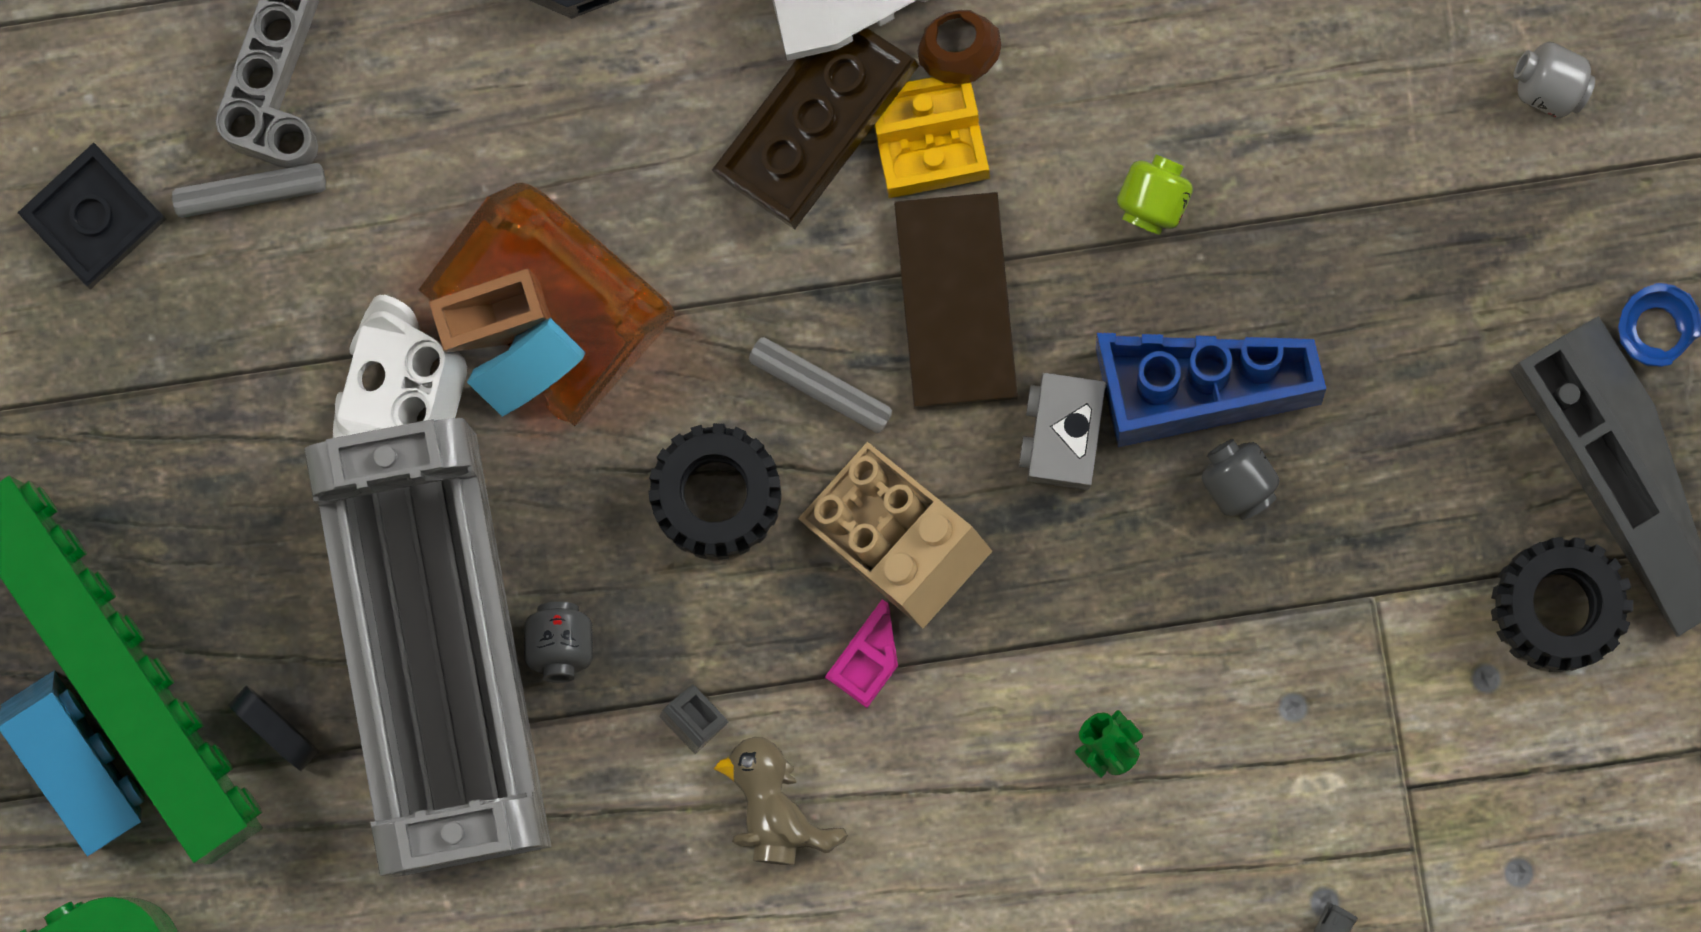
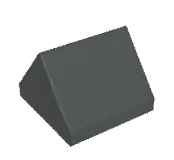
[659,684,729,754]

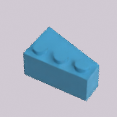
[0,670,145,857]

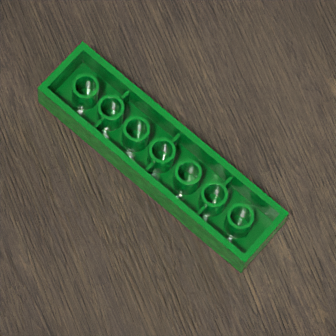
[0,476,263,864]

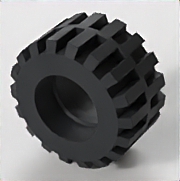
[648,423,782,560]
[1491,537,1633,672]

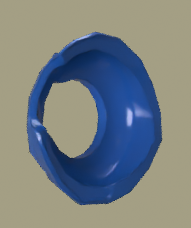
[1618,283,1701,367]

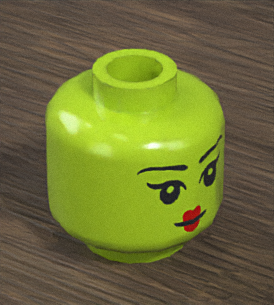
[1117,154,1193,235]

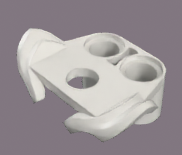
[333,295,467,438]

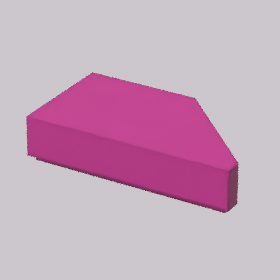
[825,599,898,708]

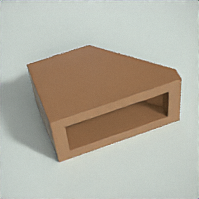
[429,268,551,353]

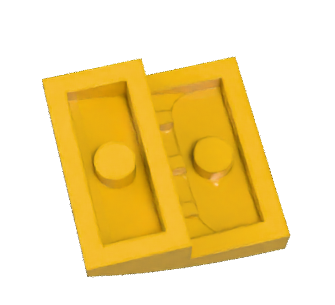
[874,77,990,198]

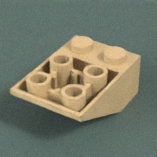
[798,442,992,629]

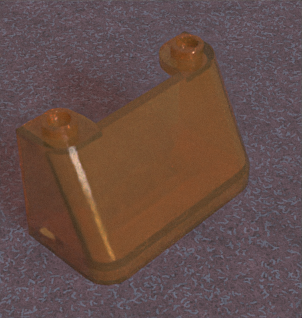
[418,182,675,426]

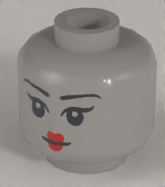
[1514,42,1595,118]

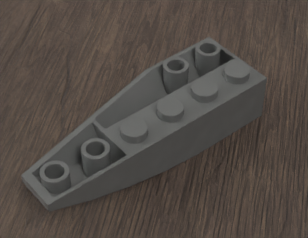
[1509,316,1701,637]

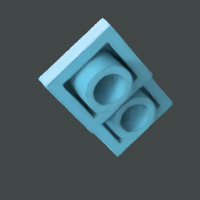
[467,318,586,417]

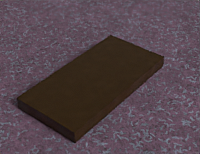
[712,28,919,229]
[894,192,1018,409]

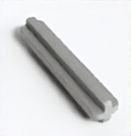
[172,163,326,218]
[749,337,892,433]

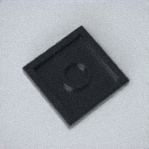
[17,143,166,290]

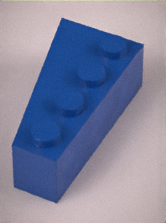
[1095,333,1326,447]

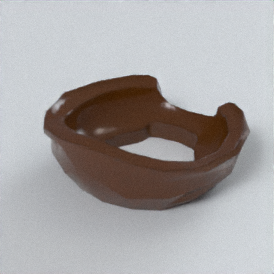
[917,10,1001,84]

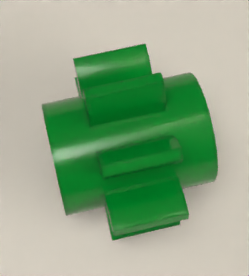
[1075,710,1144,778]

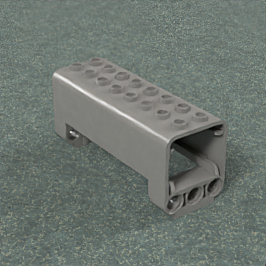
[304,418,552,877]

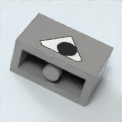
[1019,373,1106,490]

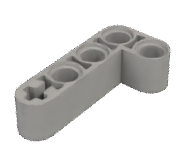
[216,0,320,168]

